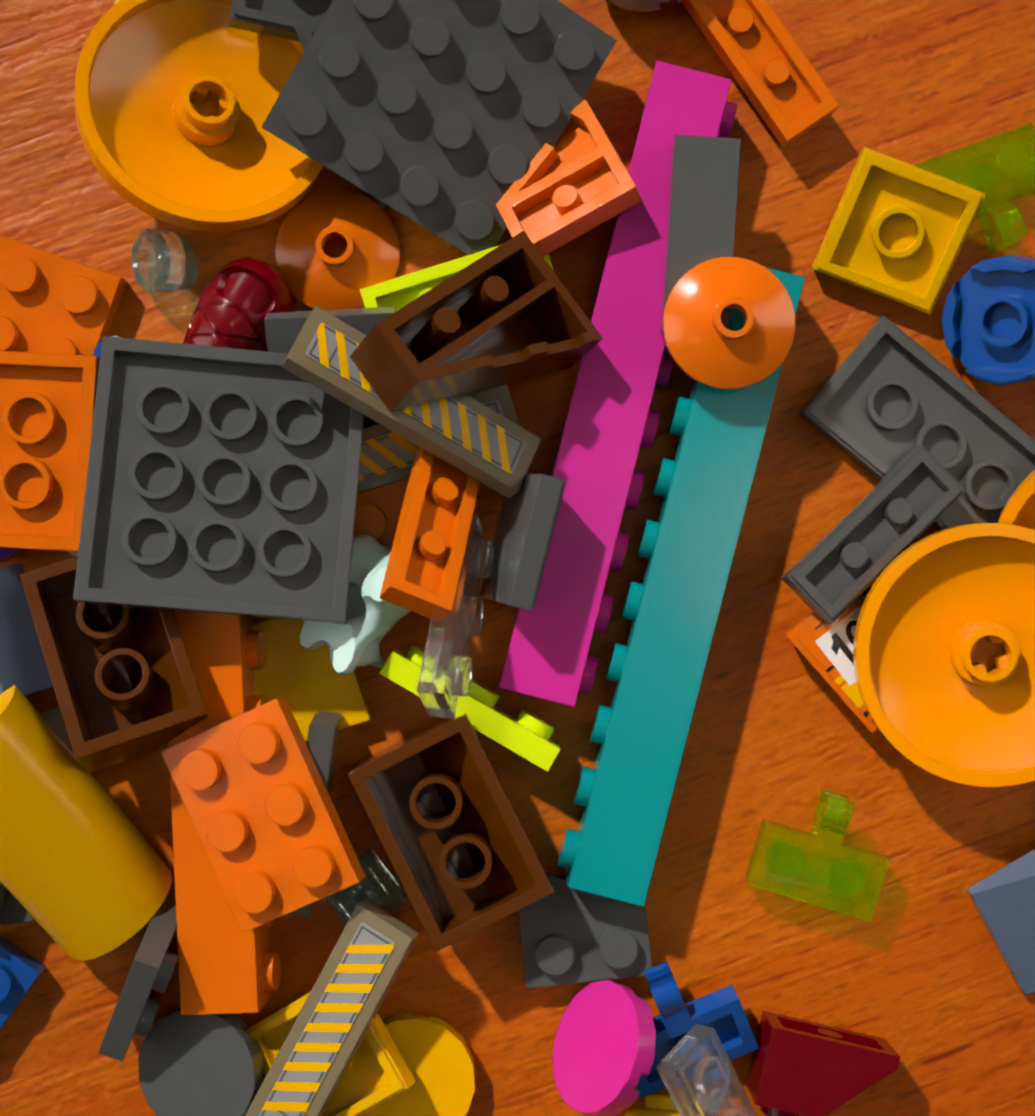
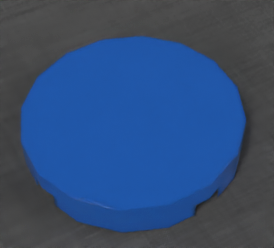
[942,254,1035,386]

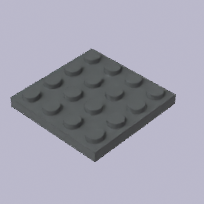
[262,0,617,255]
[73,336,364,624]

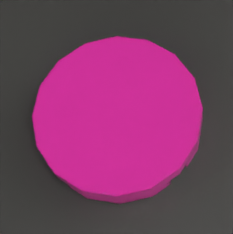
[552,980,656,1116]

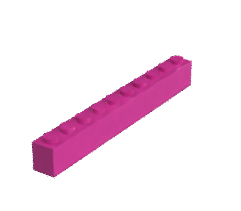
[499,61,737,707]

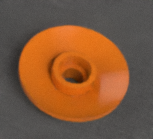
[275,189,401,310]
[663,257,796,390]

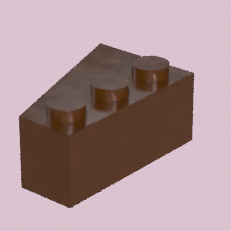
[350,231,603,411]

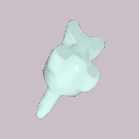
[299,534,411,675]

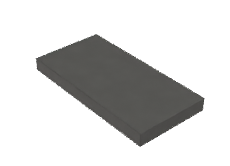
[799,316,1035,531]

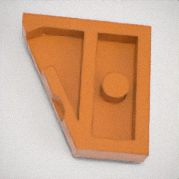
[496,99,642,256]

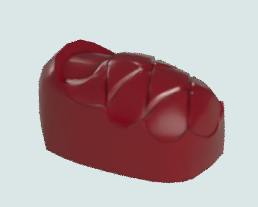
[183,257,296,352]

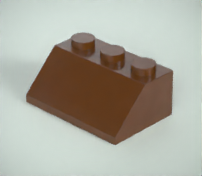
[19,556,208,773]
[347,713,554,952]

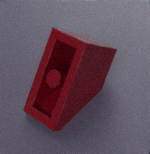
[746,1010,900,1116]

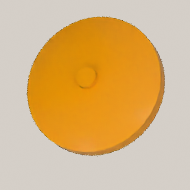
[74,0,324,232]
[853,523,1035,787]

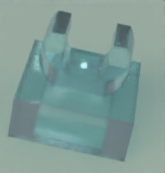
[324,847,408,926]

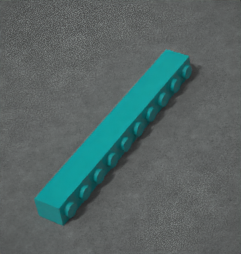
[558,267,805,907]

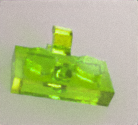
[914,123,1035,254]
[744,789,890,922]

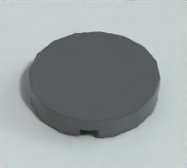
[138,1008,264,1116]

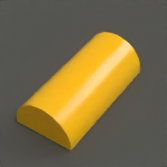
[0,684,172,961]

